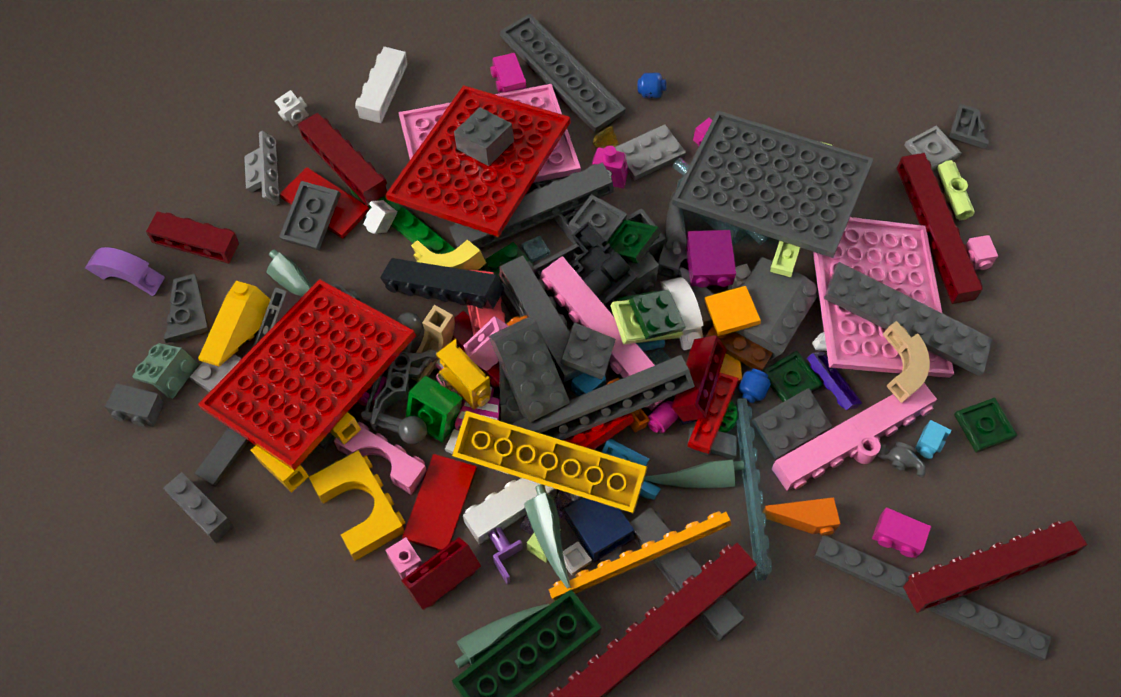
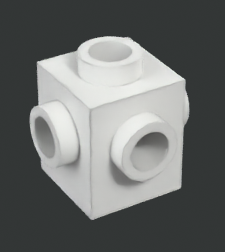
[275,90,309,126]

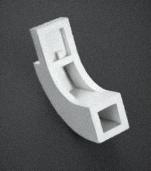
[660,277,704,350]

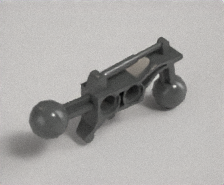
[361,312,437,445]

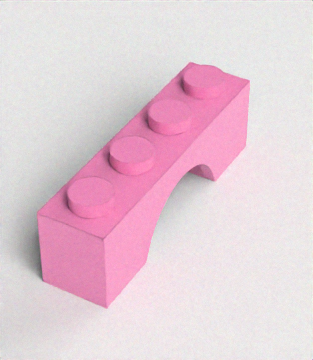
[334,422,427,495]

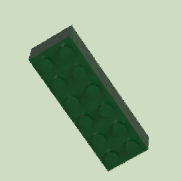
[452,589,602,697]

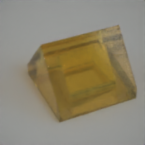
[593,126,619,148]

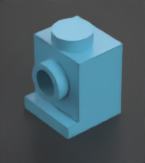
[915,420,951,459]

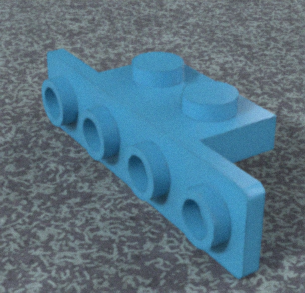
[601,439,661,500]

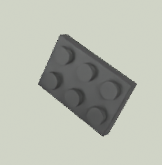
[279,181,341,251]
[752,388,832,459]

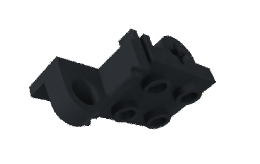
[570,222,638,306]

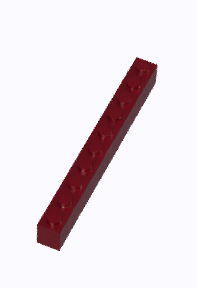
[548,542,757,697]

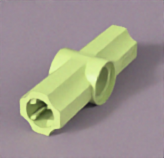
[937,160,975,221]

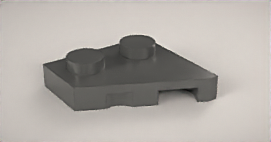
[949,104,989,149]

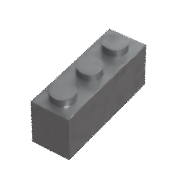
[163,472,233,543]

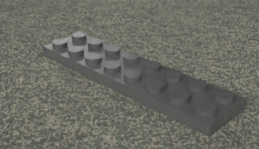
[500,14,626,133]
[824,262,992,376]

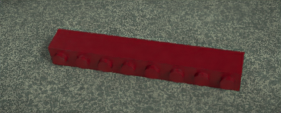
[896,153,983,304]
[903,520,1087,613]

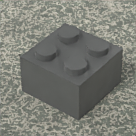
[454,107,514,166]

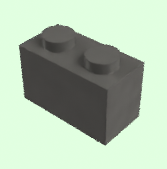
[105,383,164,427]

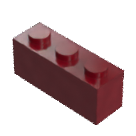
[401,537,481,610]

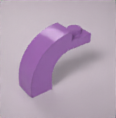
[85,247,165,296]

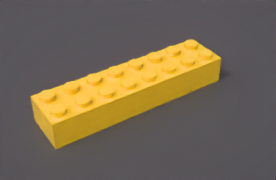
[452,411,648,513]

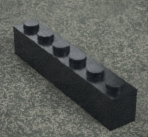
[380,258,505,309]

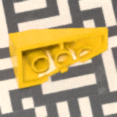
[198,281,270,367]

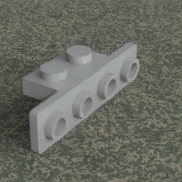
[244,131,279,206]

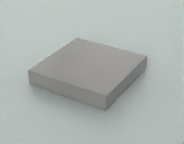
[904,125,961,171]

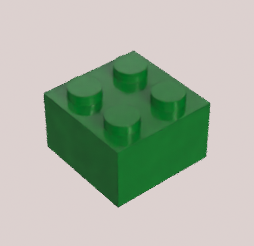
[406,375,463,442]

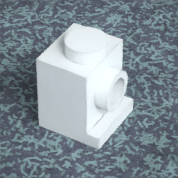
[363,200,397,234]

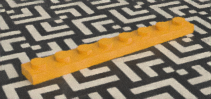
[548,511,731,601]

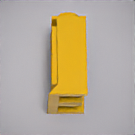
[436,339,491,410]

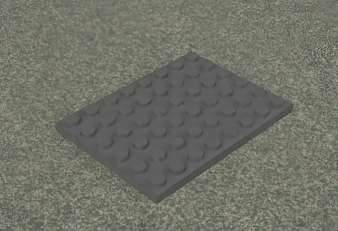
[672,111,874,258]

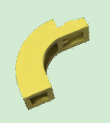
[411,240,486,270]

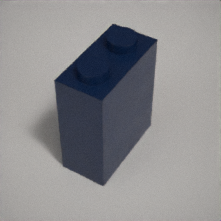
[564,498,634,563]

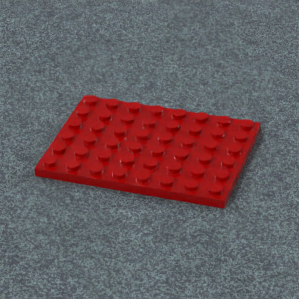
[386,85,570,237]
[198,279,416,471]

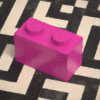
[490,53,526,93]
[872,507,931,558]

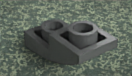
[687,428,737,459]

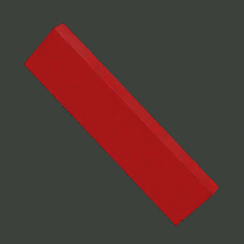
[688,372,739,454]

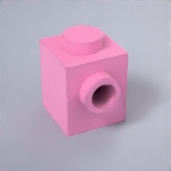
[966,235,998,270]
[386,537,422,579]

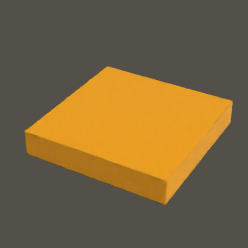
[705,286,761,336]

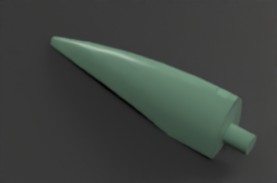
[266,249,312,297]
[644,459,744,488]
[524,484,571,589]
[454,604,549,669]

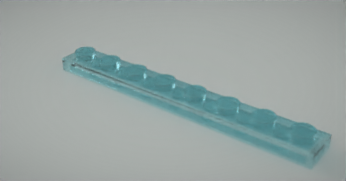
[735,398,772,580]

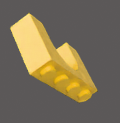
[251,412,361,493]
[309,450,405,561]

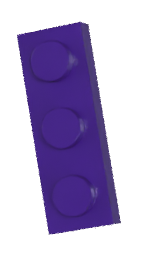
[807,352,862,410]

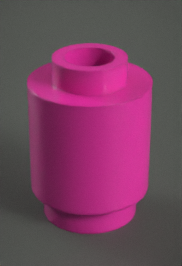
[648,400,678,433]

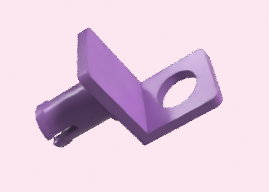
[488,527,523,584]

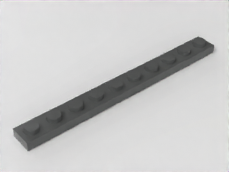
[814,535,1051,661]

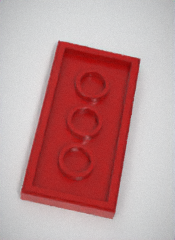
[280,167,369,239]
[402,454,477,551]

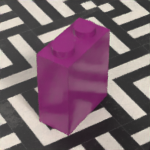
[686,230,736,288]

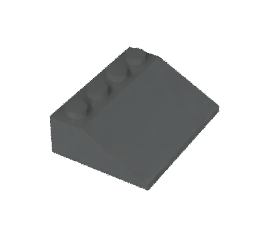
[735,257,819,360]

